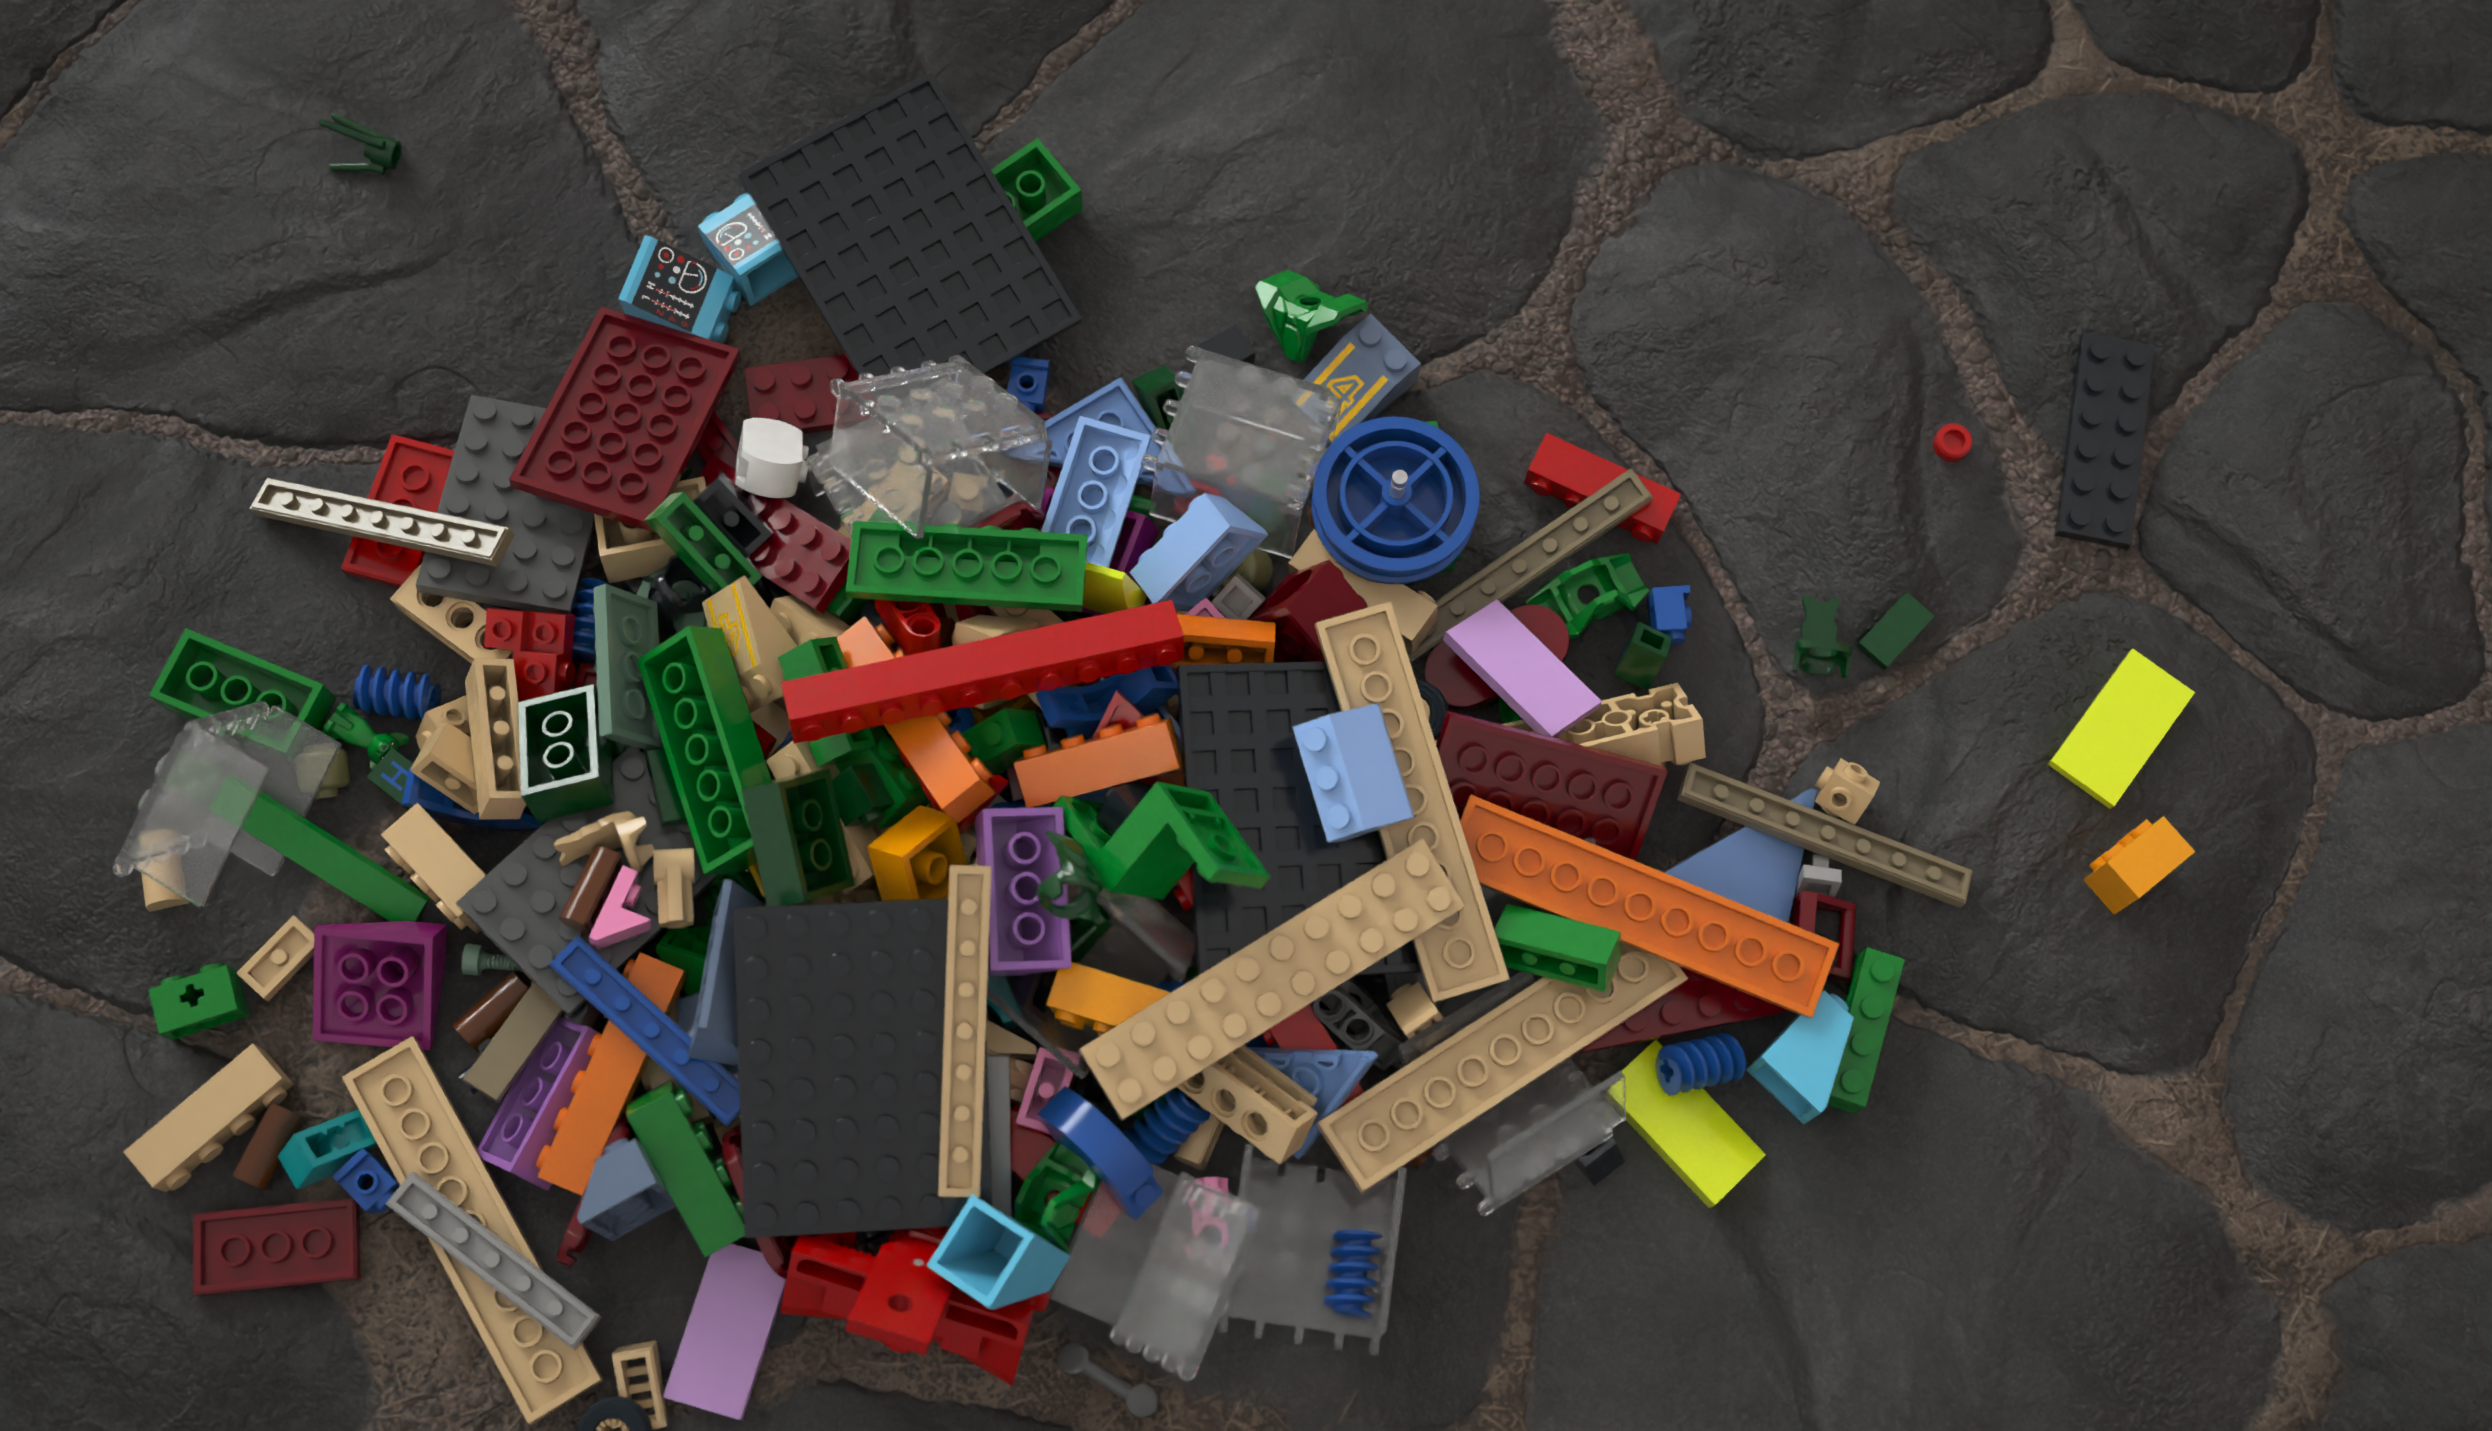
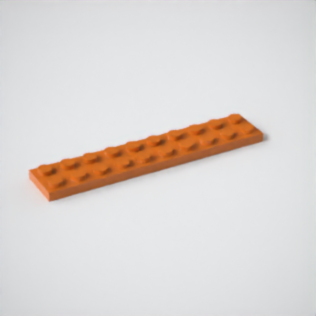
[1460,795,1839,1018]

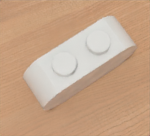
[735,418,809,498]

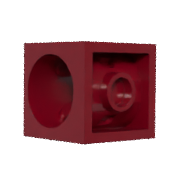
[1247,559,1368,663]

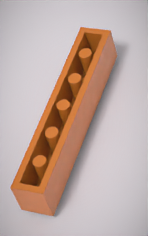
[837,616,995,823]
[536,952,688,1196]

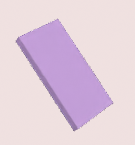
[1442,599,1602,738]
[663,1243,786,1421]

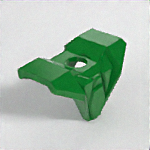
[1255,270,1368,362]
[1524,553,1650,638]
[1014,1141,1100,1253]

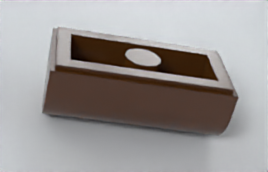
[559,846,624,936]
[452,971,529,1053]
[233,1103,304,1190]

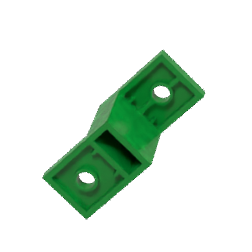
[1052,782,1271,900]

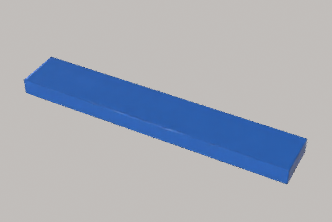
[549,935,741,1128]

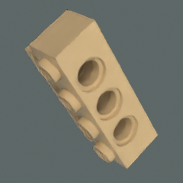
[390,565,513,664]
[1176,1045,1318,1164]

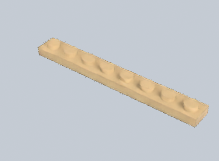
[938,865,991,1197]

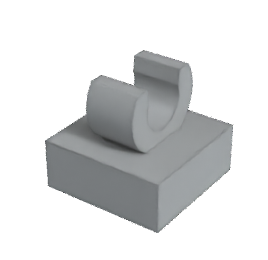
[1211,573,1266,620]
[1795,854,1842,898]

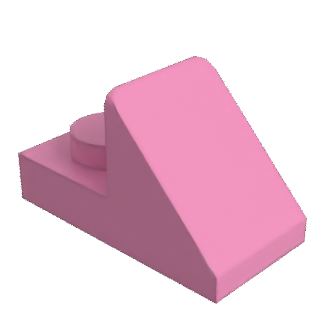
[589,866,651,950]

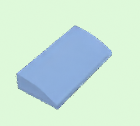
[1041,416,1152,568]

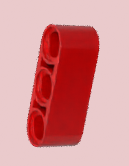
[874,600,941,656]

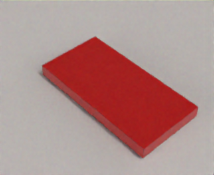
[341,434,455,588]

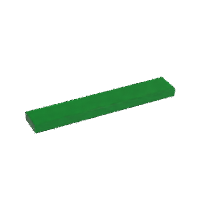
[210,774,431,922]

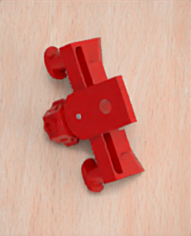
[781,1226,1049,1387]

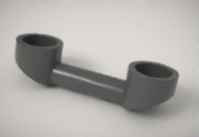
[1057,1342,1158,1418]

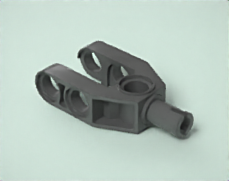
[1311,977,1419,1071]

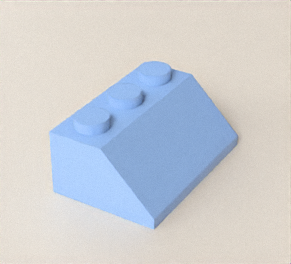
[1129,493,1269,611]
[1293,703,1415,842]

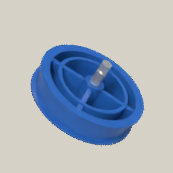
[1311,417,1480,584]

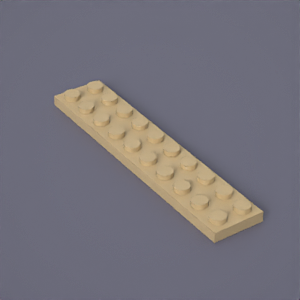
[1315,601,1510,1003]
[1079,838,1466,1121]
[1316,942,1688,1193]
[342,1036,604,1425]

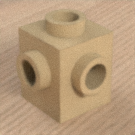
[1815,758,1880,825]

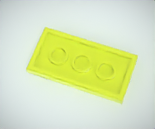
[2047,648,2195,809]

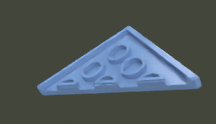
[1001,377,1198,495]
[1664,789,1817,923]
[1248,1047,1379,1159]

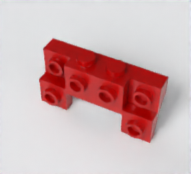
[484,608,575,702]

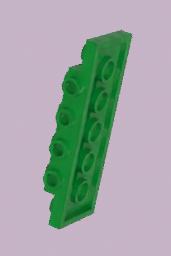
[846,521,1088,612]

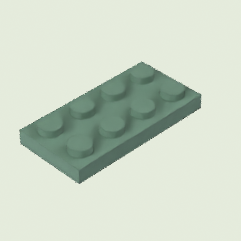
[593,584,664,751]

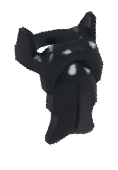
[650,554,712,643]

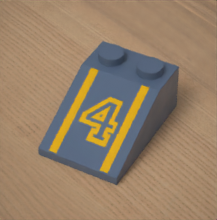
[1289,313,1421,443]

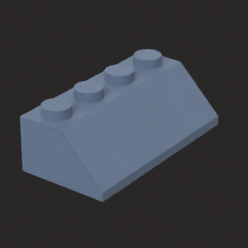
[688,879,766,1066]
[577,1138,677,1241]

